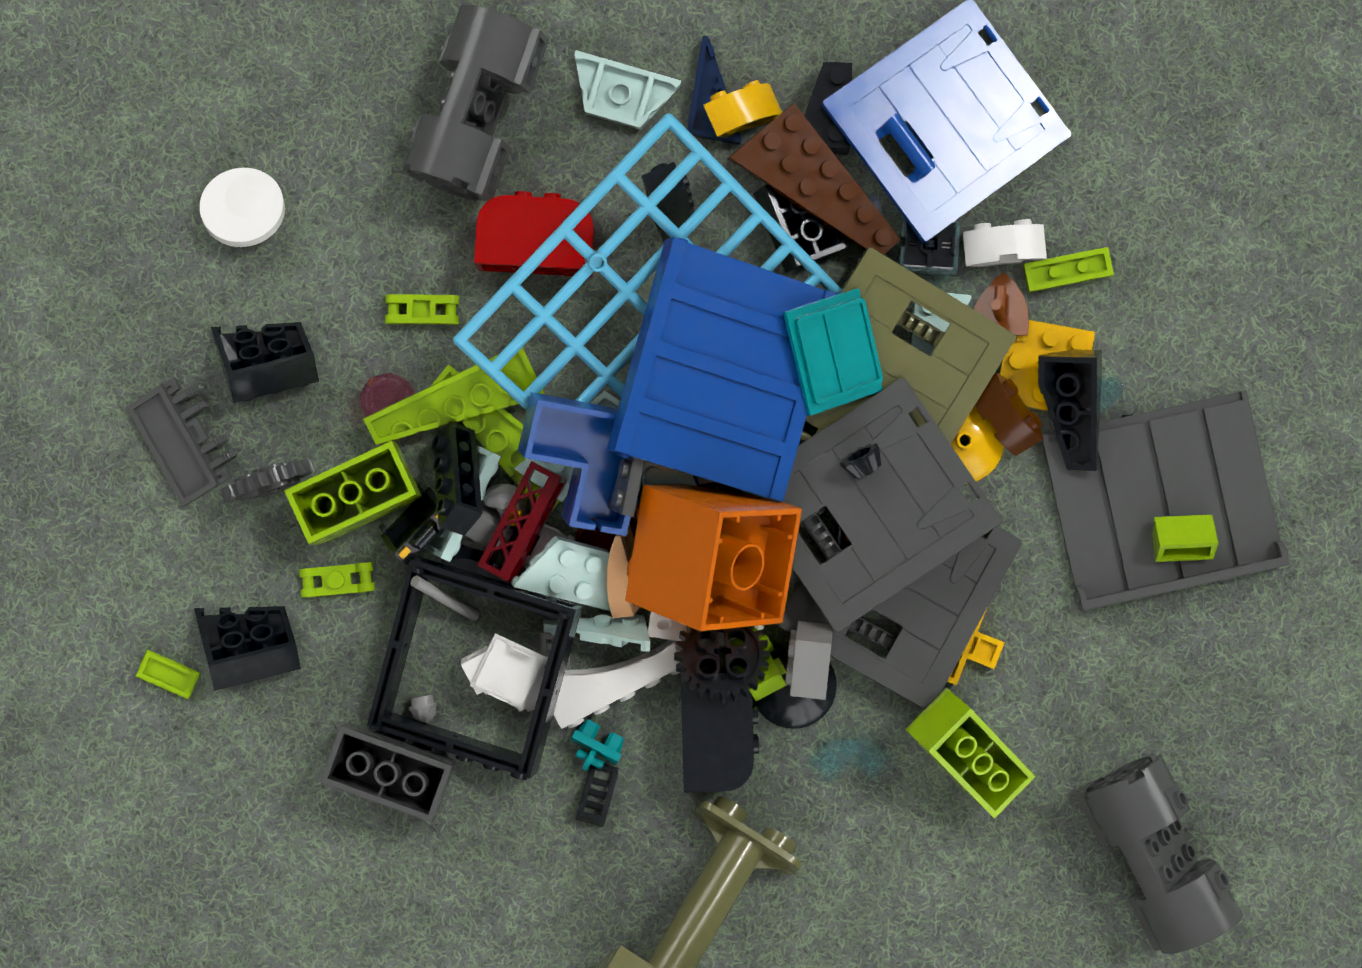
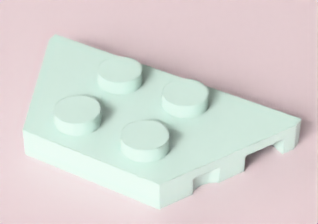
[575,50,681,130]
[511,536,610,611]

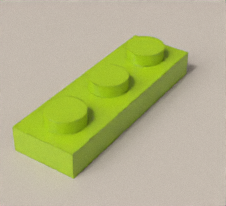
[1022,247,1114,293]

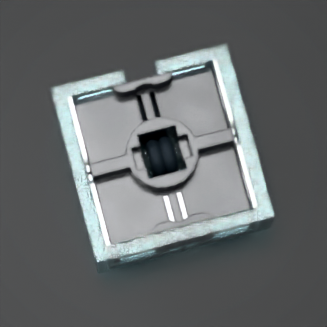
[898,215,961,277]

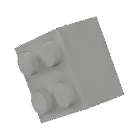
[785,621,833,700]

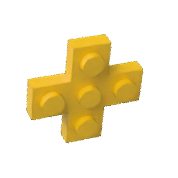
[947,609,1005,685]

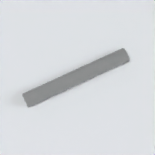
[411,576,479,621]

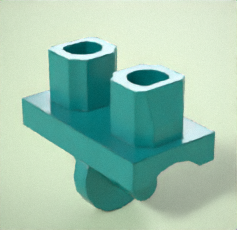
[570,719,624,771]

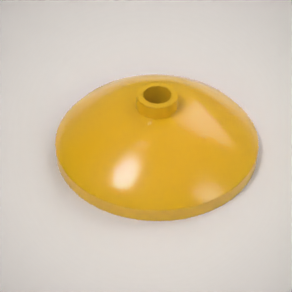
[950,406,1004,484]

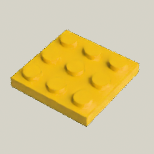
[999,320,1095,411]

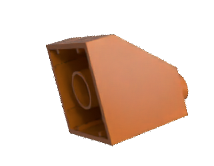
[625,484,802,631]

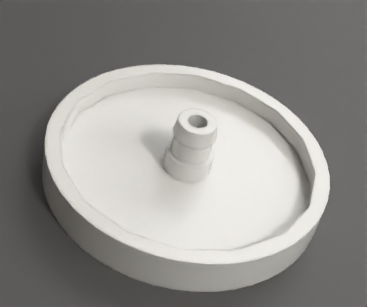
[200,168,285,247]

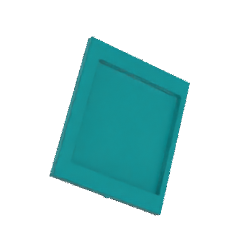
[783,288,883,416]

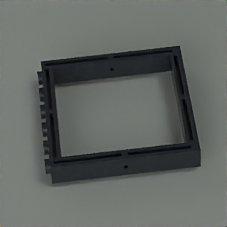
[367,557,583,780]

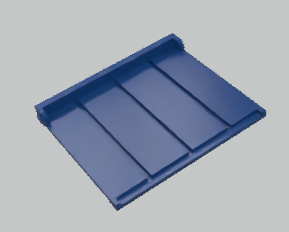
[607,237,837,502]

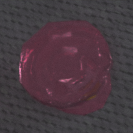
[360,372,415,417]

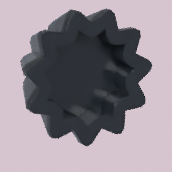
[840,443,881,479]

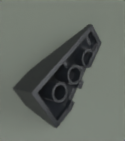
[1038,349,1102,471]

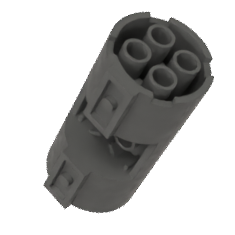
[402,5,549,201]
[1075,754,1243,954]

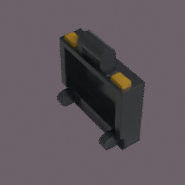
[378,485,442,565]

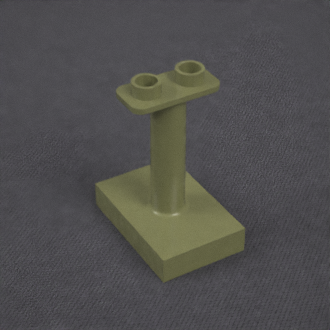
[594,796,802,968]

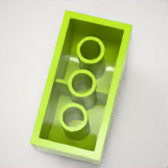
[284,441,421,545]
[905,688,1035,819]

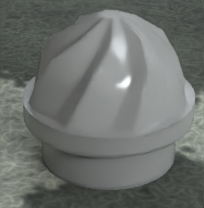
[409,694,438,723]

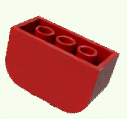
[474,191,595,277]

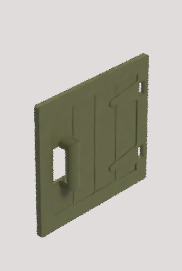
[801,247,1016,444]

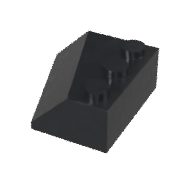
[753,158,847,273]
[211,322,319,403]
[194,606,301,691]

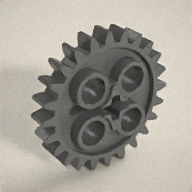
[220,458,315,503]

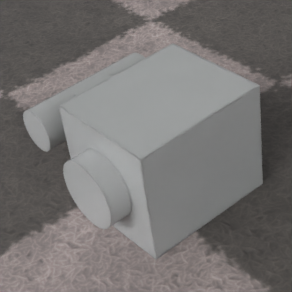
[460,501,514,558]

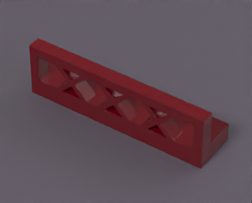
[478,461,568,582]

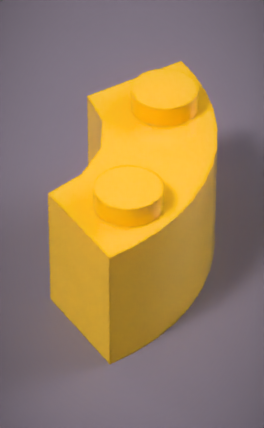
[703,80,782,138]

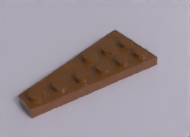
[727,103,901,255]

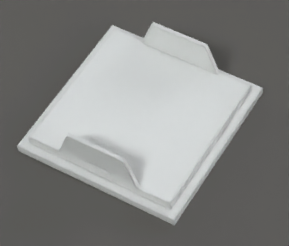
[470,633,548,710]

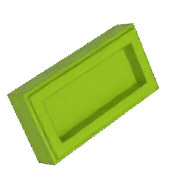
[136,650,201,699]

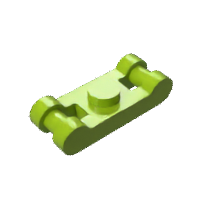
[385,294,460,325]
[298,562,375,598]

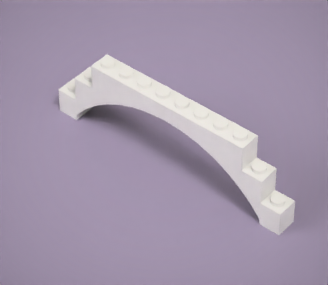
[461,625,764,729]

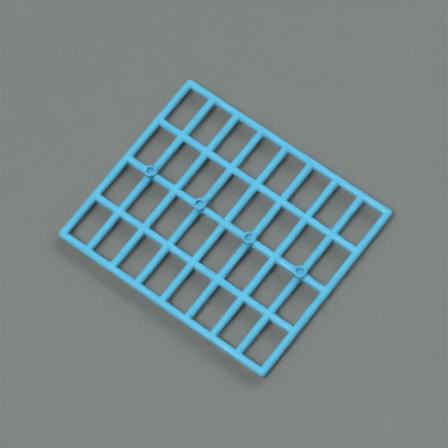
[453,113,842,511]

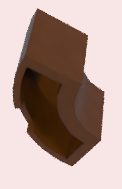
[975,372,1043,456]

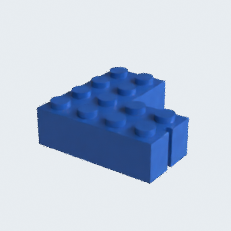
[518,392,631,536]

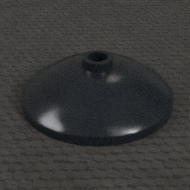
[751,642,837,729]

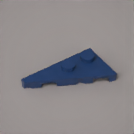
[687,36,742,145]

